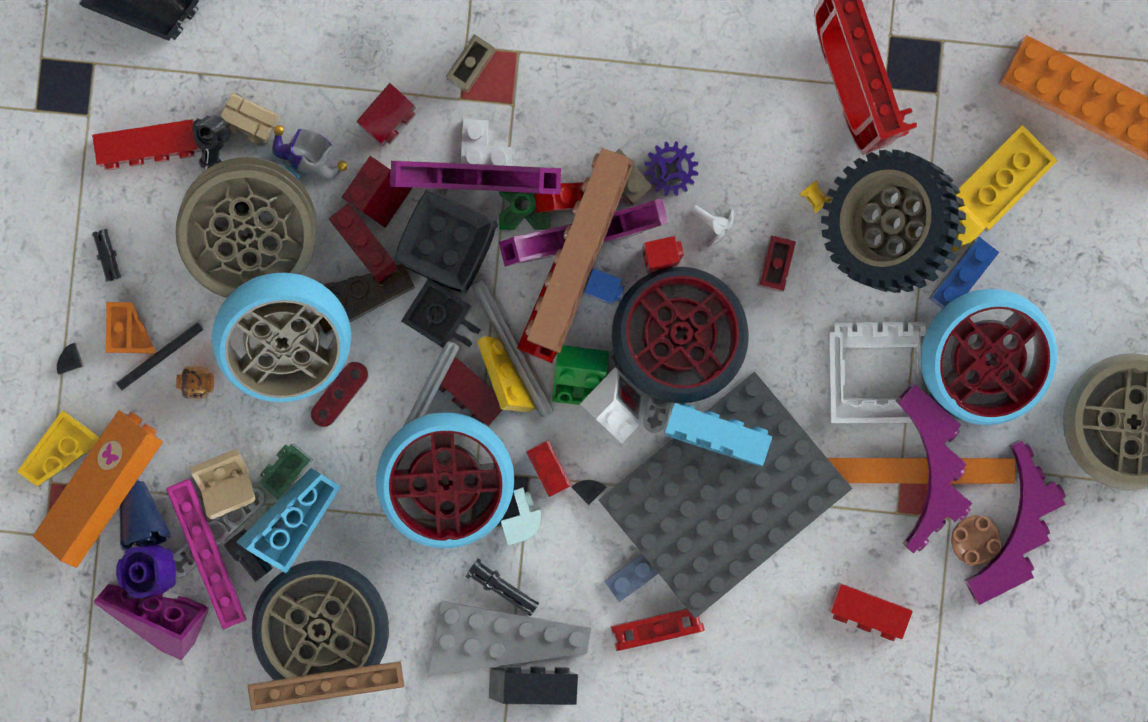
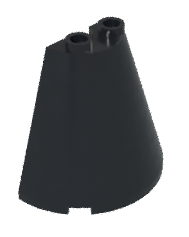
[79,0,199,41]

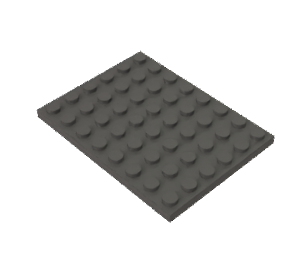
[598,372,853,619]

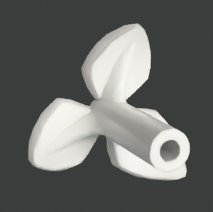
[691,205,734,247]

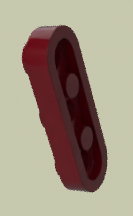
[311,362,369,427]

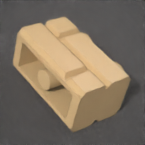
[221,93,280,145]

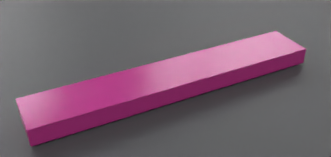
[166,478,247,630]

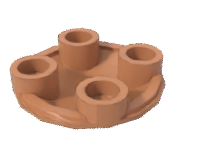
[951,515,1002,566]

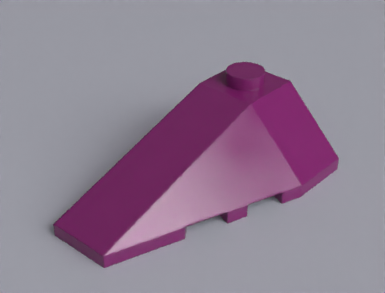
[94,584,209,660]

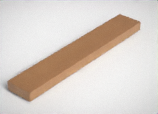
[247,661,405,711]

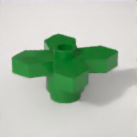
[499,191,550,230]

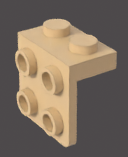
[190,449,256,519]

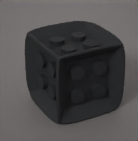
[393,189,498,295]

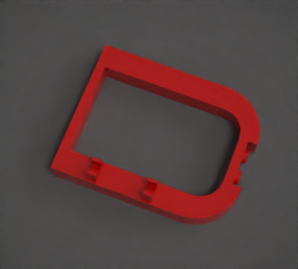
[814,0,917,155]

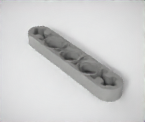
[173,487,266,578]

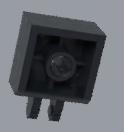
[401,278,481,348]

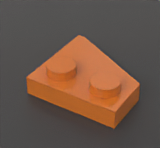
[106,302,155,354]

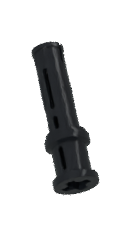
[465,558,539,616]

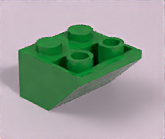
[552,345,609,405]

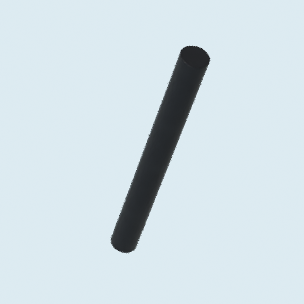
[116,322,203,391]

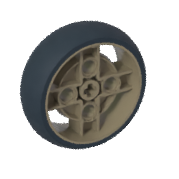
[251,560,389,680]

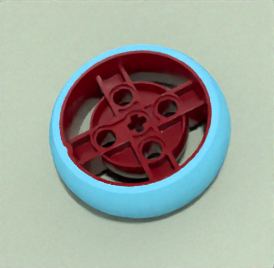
[921,289,1057,425]
[376,413,514,548]

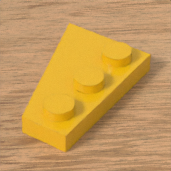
[477,336,537,412]
[17,410,100,487]

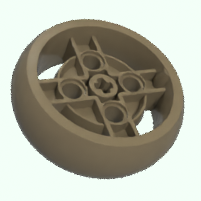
[1063,353,1148,491]

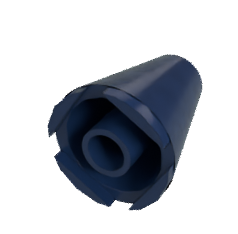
[120,479,171,551]

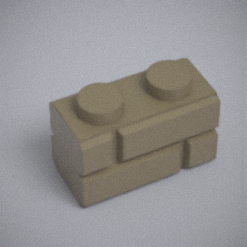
[446,34,496,93]

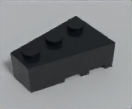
[489,666,578,705]

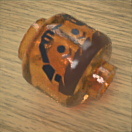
[176,366,214,399]

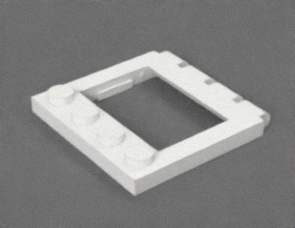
[829,322,932,424]

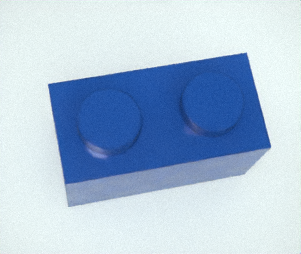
[584,268,625,305]

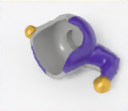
[272,125,348,181]

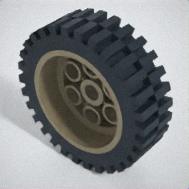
[821,149,966,293]

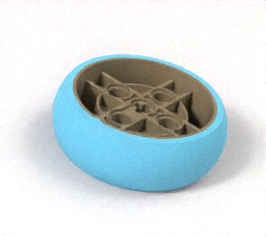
[212,273,351,402]

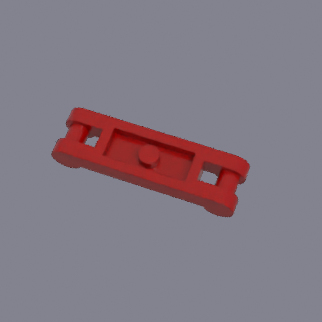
[610,608,705,651]

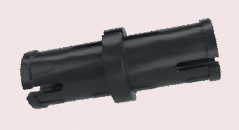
[92,229,122,282]

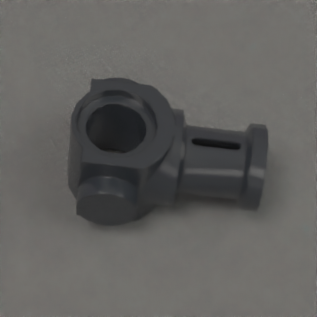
[192,115,231,169]

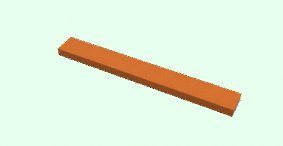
[827,458,1015,484]

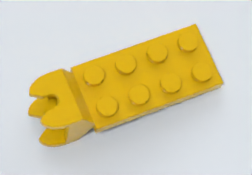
[951,125,1058,252]

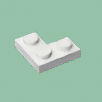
[461,119,513,166]

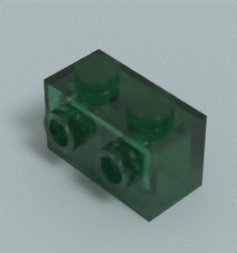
[259,443,314,499]

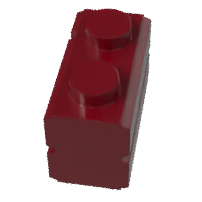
[757,235,796,292]

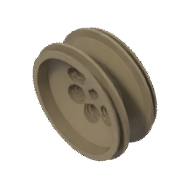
[175,157,317,298]

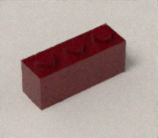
[328,203,398,284]
[438,357,503,426]

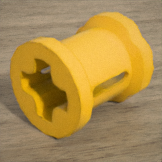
[799,180,832,213]

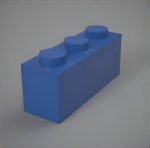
[929,237,999,309]

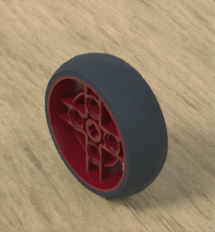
[612,267,749,403]

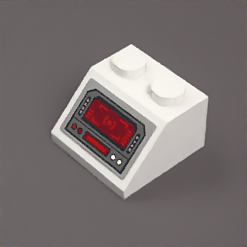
[580,367,643,443]

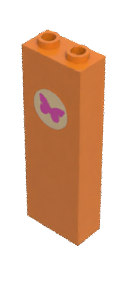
[33,410,163,568]

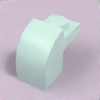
[501,487,541,545]

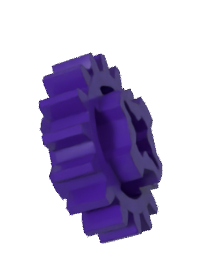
[644,141,699,196]

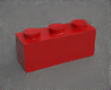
[828,583,913,641]

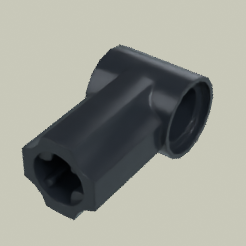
[224,529,273,582]

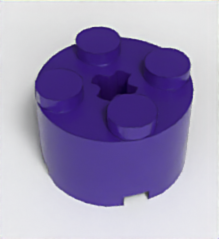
[116,544,176,598]

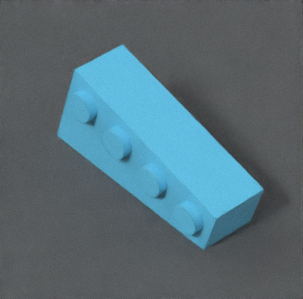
[665,403,772,467]
[236,468,341,573]

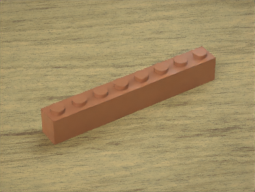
[526,148,634,353]

